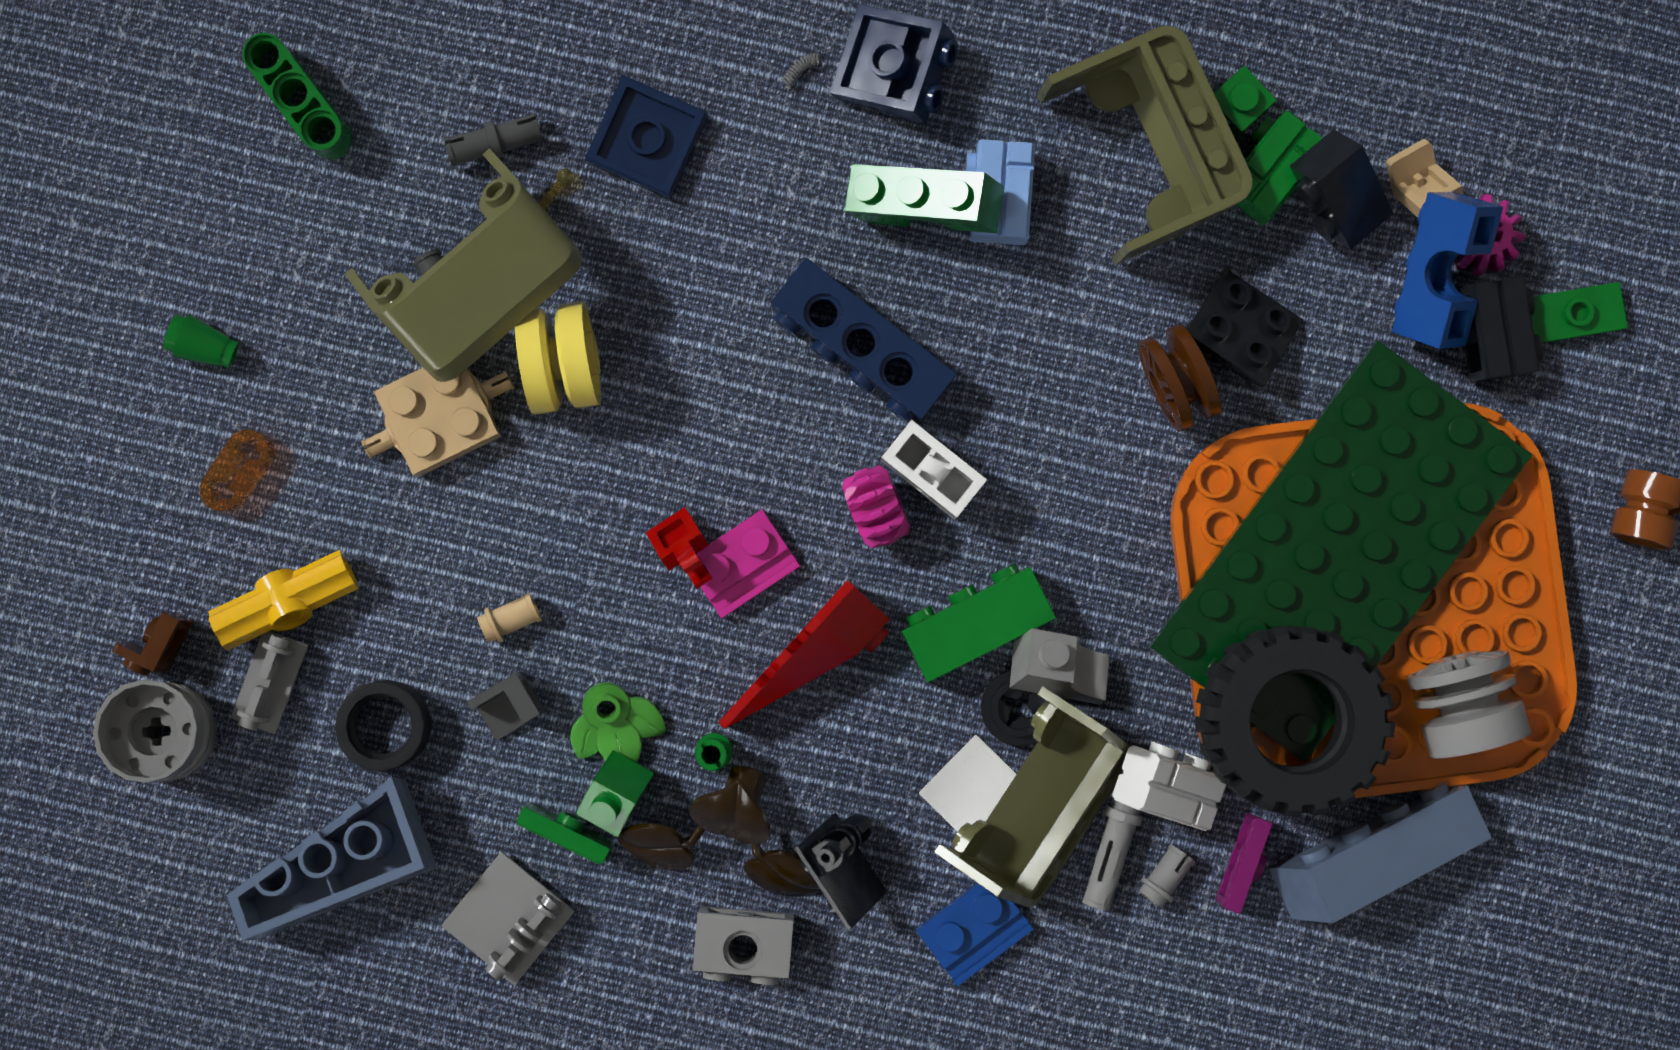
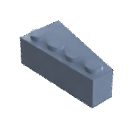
[227,777,437,941]
[1268,782,1492,923]

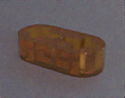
[200,430,274,512]

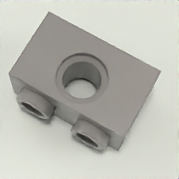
[693,906,795,985]

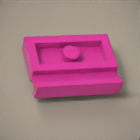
[697,509,800,619]

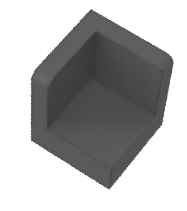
[467,671,546,739]

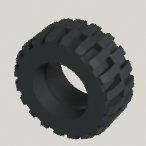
[1195,625,1395,817]

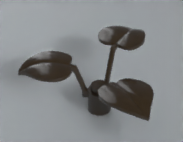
[615,766,822,897]

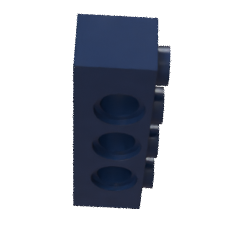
[771,258,957,423]

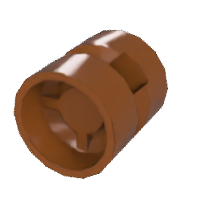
[1609,469,1680,551]

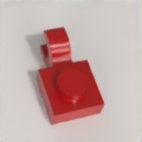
[645,507,713,589]

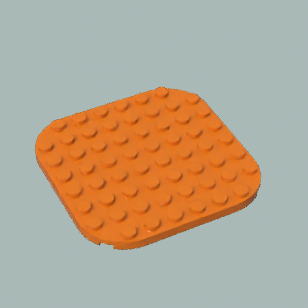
[1170,403,1577,798]

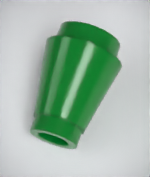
[163,314,239,368]

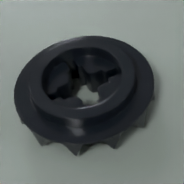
[980,671,1049,746]

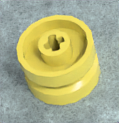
[515,301,601,415]

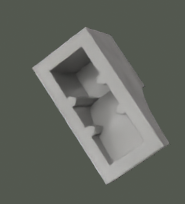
[1009,628,1110,704]

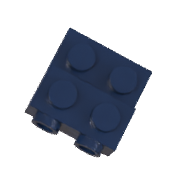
[829,4,958,124]

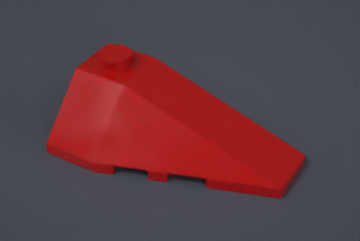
[718,580,890,729]

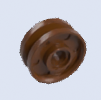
[1138,323,1221,432]

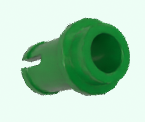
[695,733,733,771]

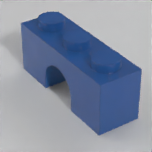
[1392,192,1503,349]

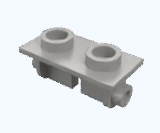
[231,631,309,734]

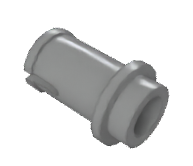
[1138,844,1196,908]

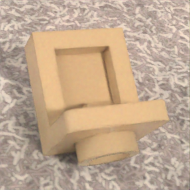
[1386,139,1464,217]

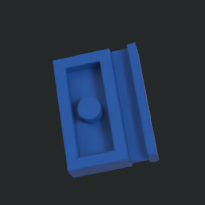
[916,882,1034,987]

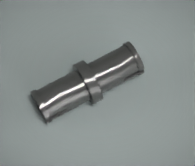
[444,112,544,167]

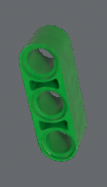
[242,33,352,160]

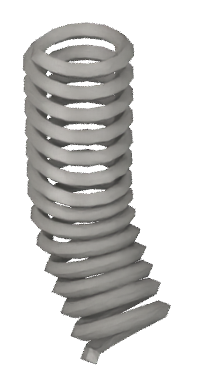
[781,52,821,89]

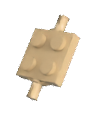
[361,367,515,478]

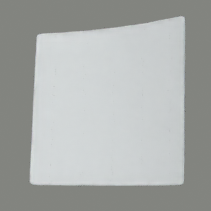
[919,735,1016,832]

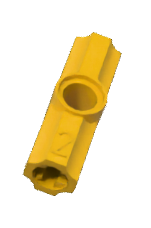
[208,550,359,651]

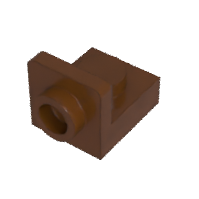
[112,612,194,676]

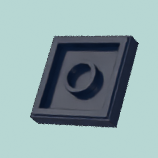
[584,75,709,200]

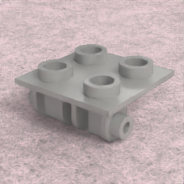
[441,851,575,986]

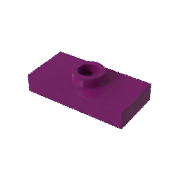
[1215,813,1272,914]

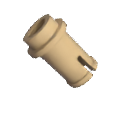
[477,593,542,643]

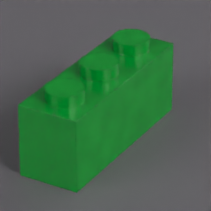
[900,563,1056,683]

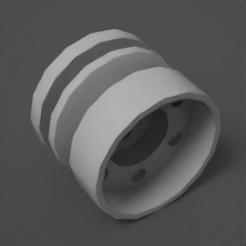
[1407,650,1532,759]
[93,679,217,783]

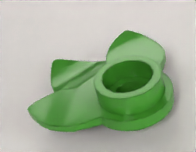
[570,682,666,763]

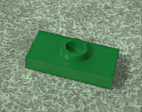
[1531,282,1628,343]
[516,802,615,865]

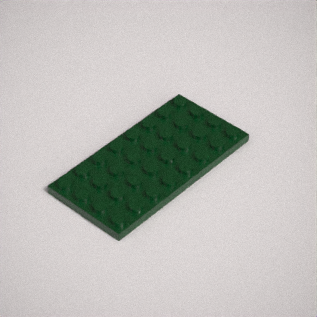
[1148,341,1532,762]

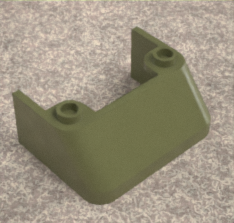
[1037,26,1252,265]
[345,148,582,382]
[935,687,1132,908]

